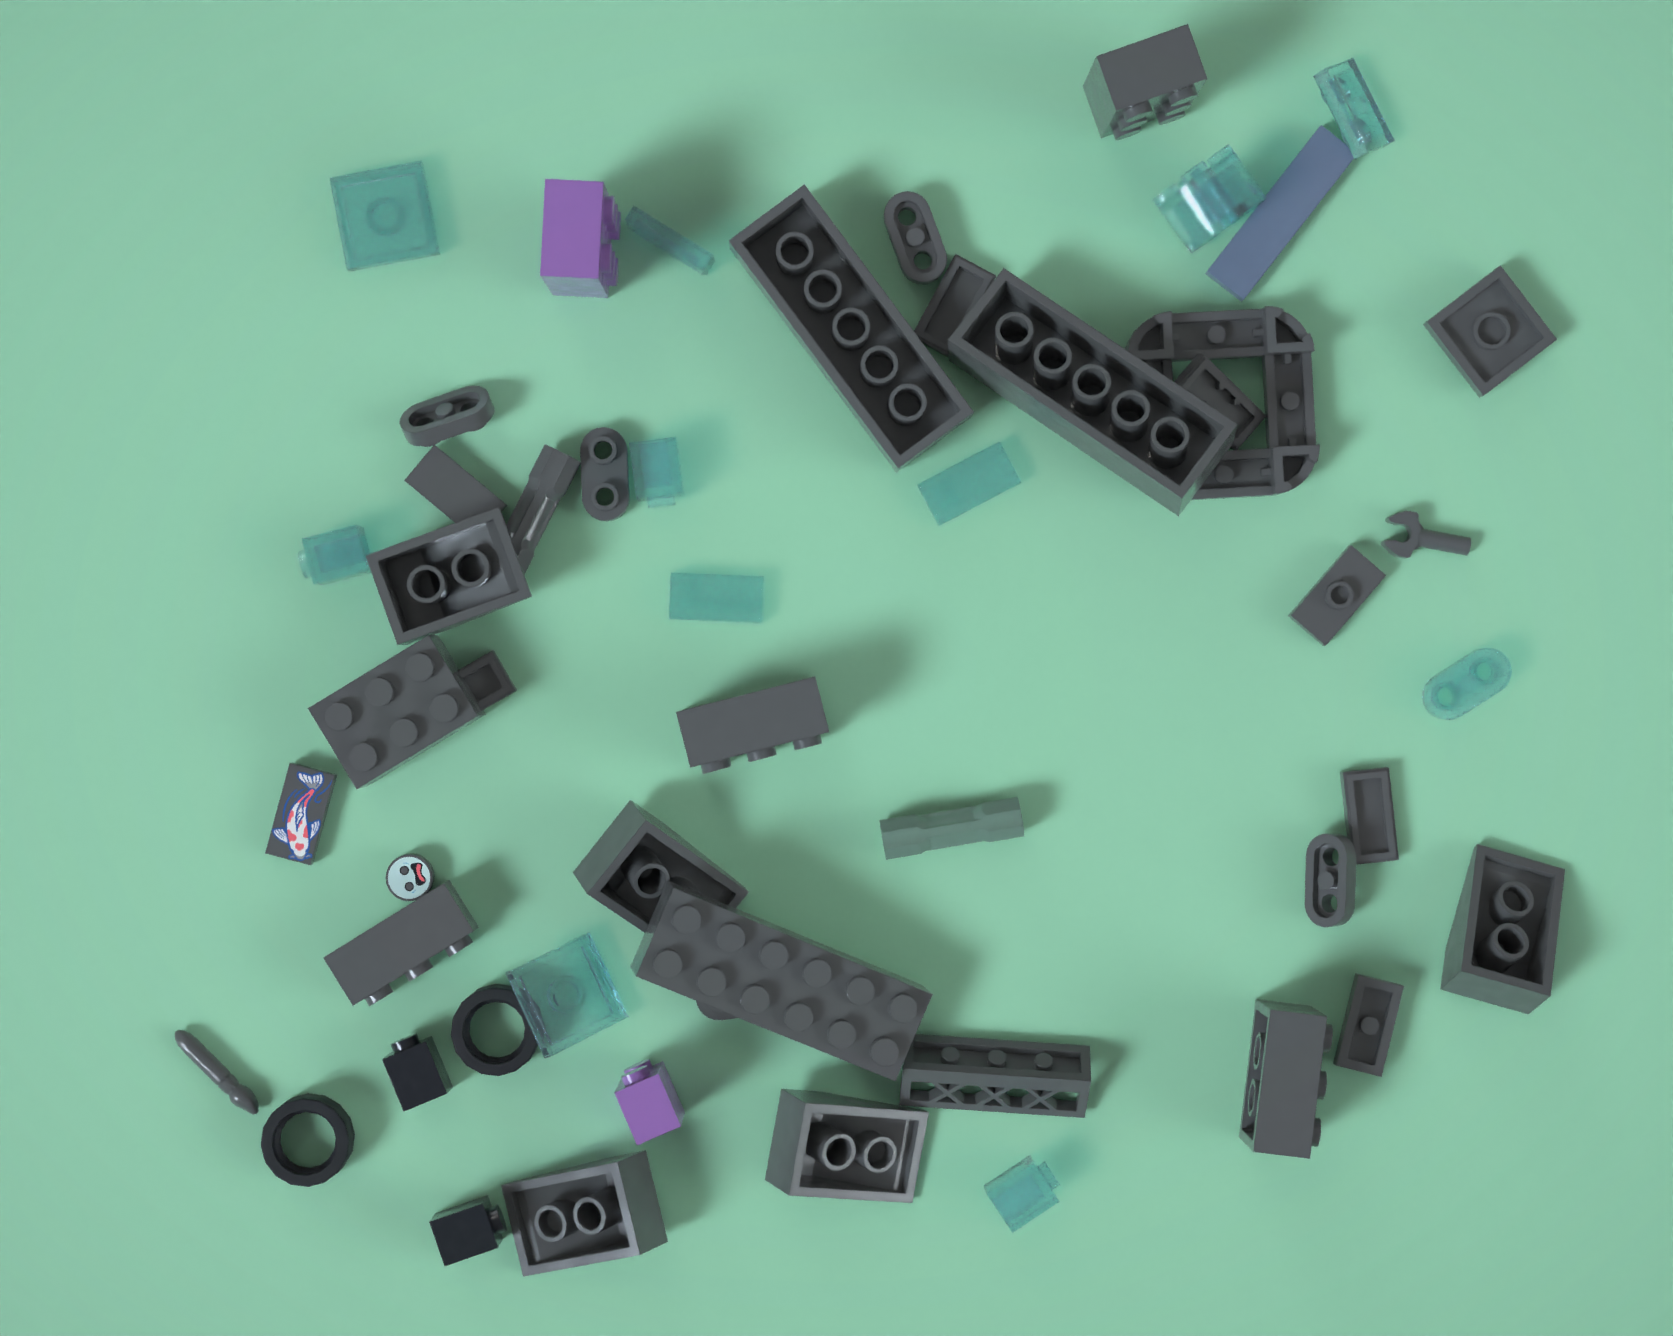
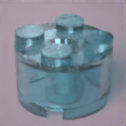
[1152,144,1267,253]

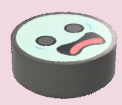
[386,854,435,901]

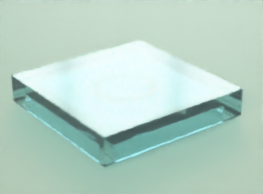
[329,161,440,272]
[505,932,629,1058]

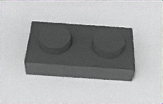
[1333,973,1404,1077]

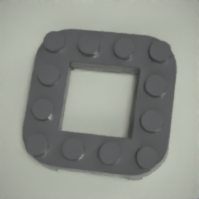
[1125,306,1320,500]

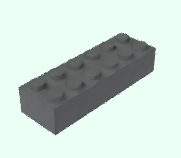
[729,184,974,473]
[948,268,1238,516]
[630,880,933,1081]

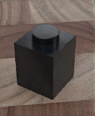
[382,1033,453,1111]
[429,1195,507,1266]

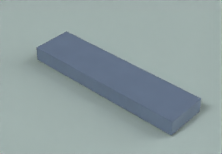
[1205,125,1358,302]

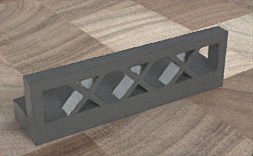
[899,1034,1091,1118]

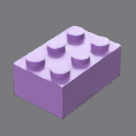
[540,179,621,298]

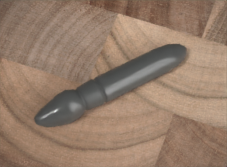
[175,1030,259,1115]

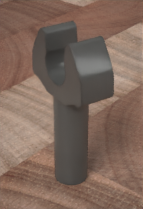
[1381,511,1471,559]

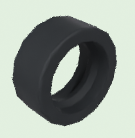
[451,984,543,1076]
[261,1093,355,1187]

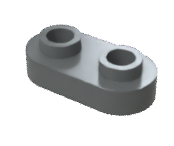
[884,191,947,284]
[400,386,494,447]
[580,427,630,522]
[1305,833,1356,927]

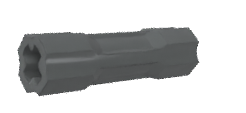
[506,444,581,575]

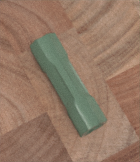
[879,797,1024,860]

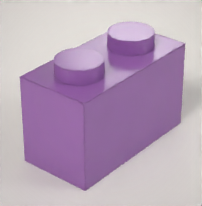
[614,1059,685,1145]

